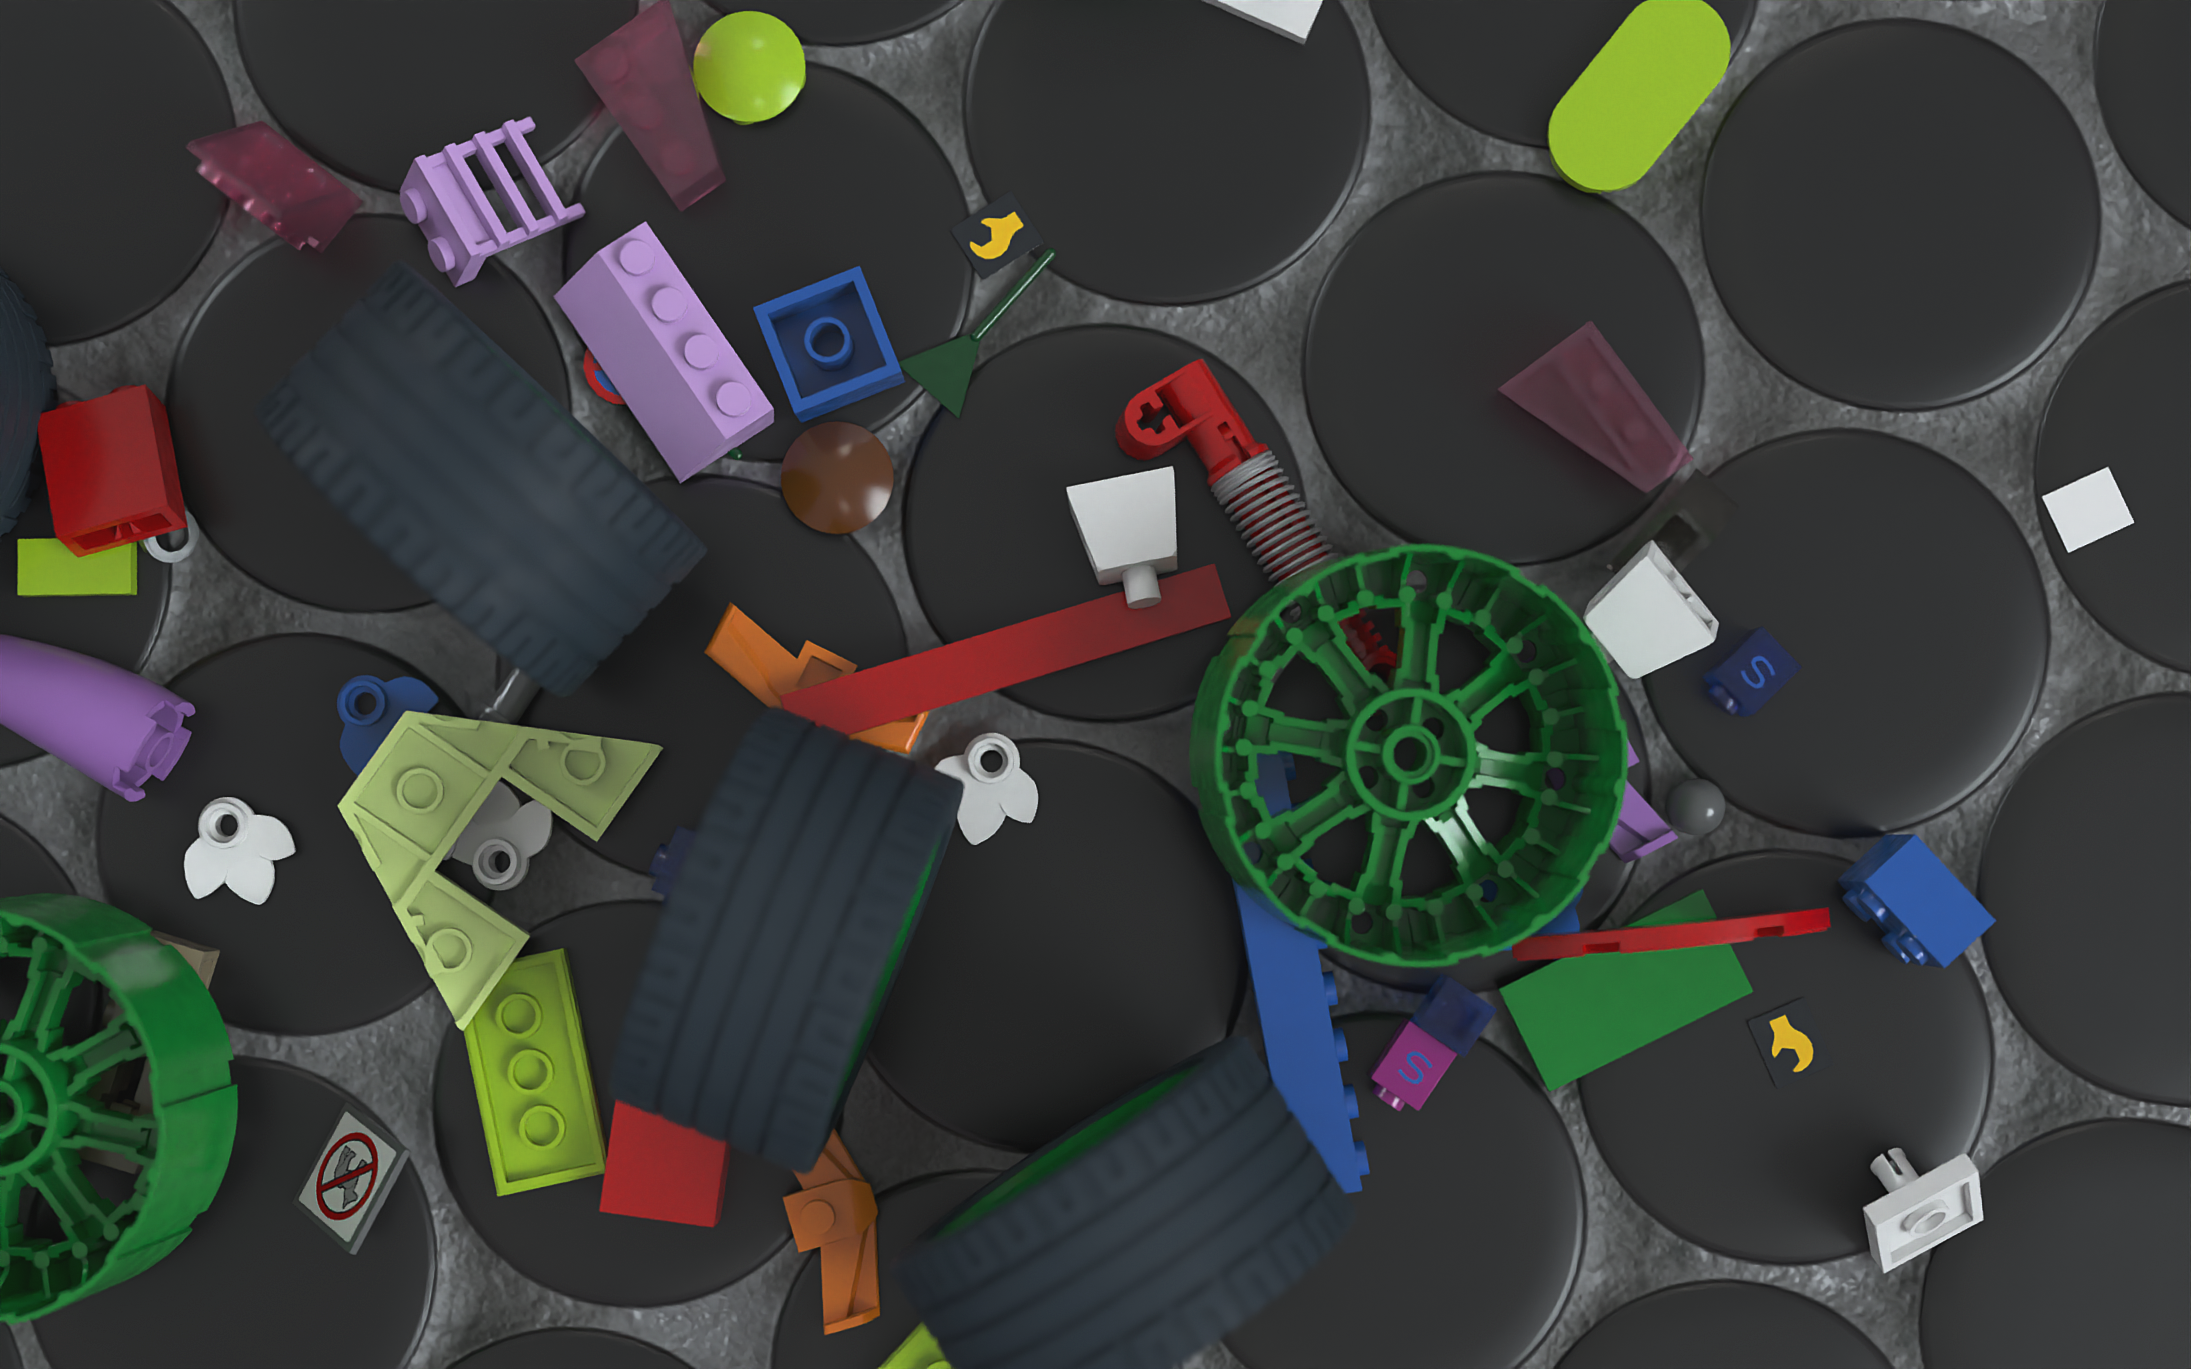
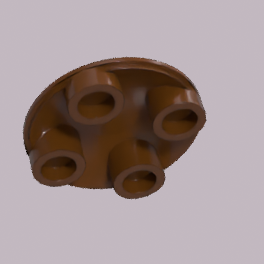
[781,421,894,534]

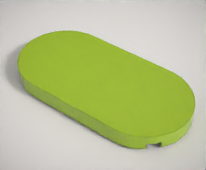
[1547,0,1731,193]

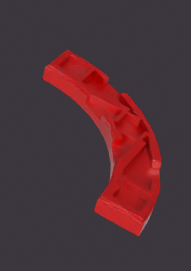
[1512,907,1831,961]

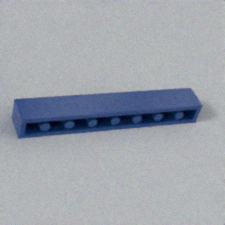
[1232,751,1369,1194]

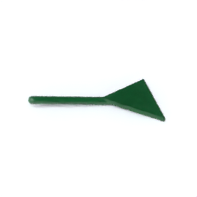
[898,248,1056,419]

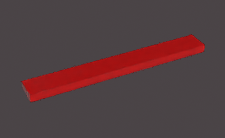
[779,563,1231,736]

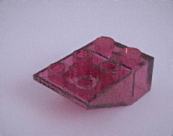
[186,120,363,254]

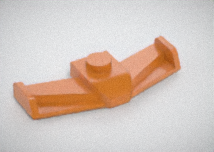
[704,602,930,754]
[783,1128,880,1335]

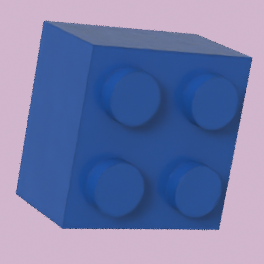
[753,266,906,423]
[1836,834,1996,968]

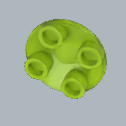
[693,11,806,125]

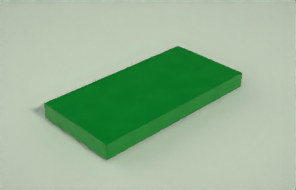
[1496,889,1754,1092]

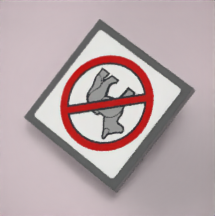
[292,1102,411,1255]

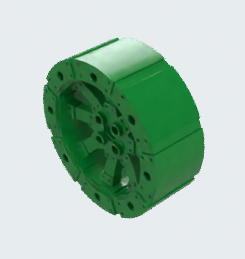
[1189,545,1628,967]
[0,893,238,1325]

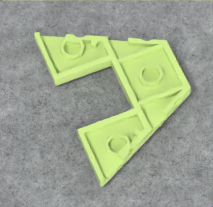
[338,710,663,1031]

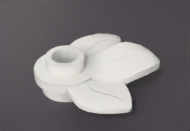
[934,733,1039,845]
[452,780,554,890]
[184,797,296,905]

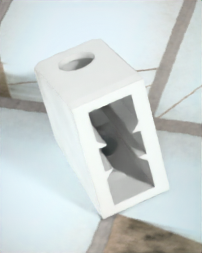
[1066,466,1177,609]
[1583,540,1719,679]

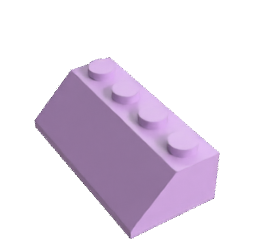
[554,221,774,483]

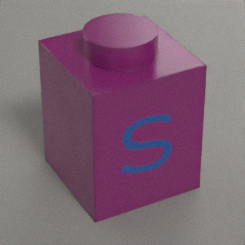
[1366,1018,1457,1112]

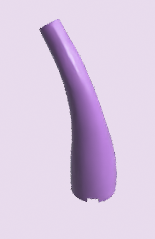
[0,634,196,802]

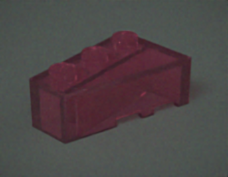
[574,0,726,212]
[1497,320,1693,494]

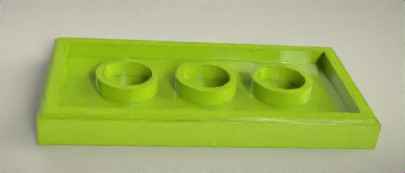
[463,948,608,1196]

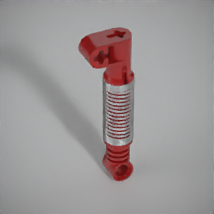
[1116,359,1397,716]

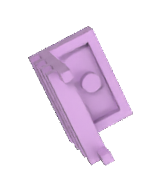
[399,117,585,287]

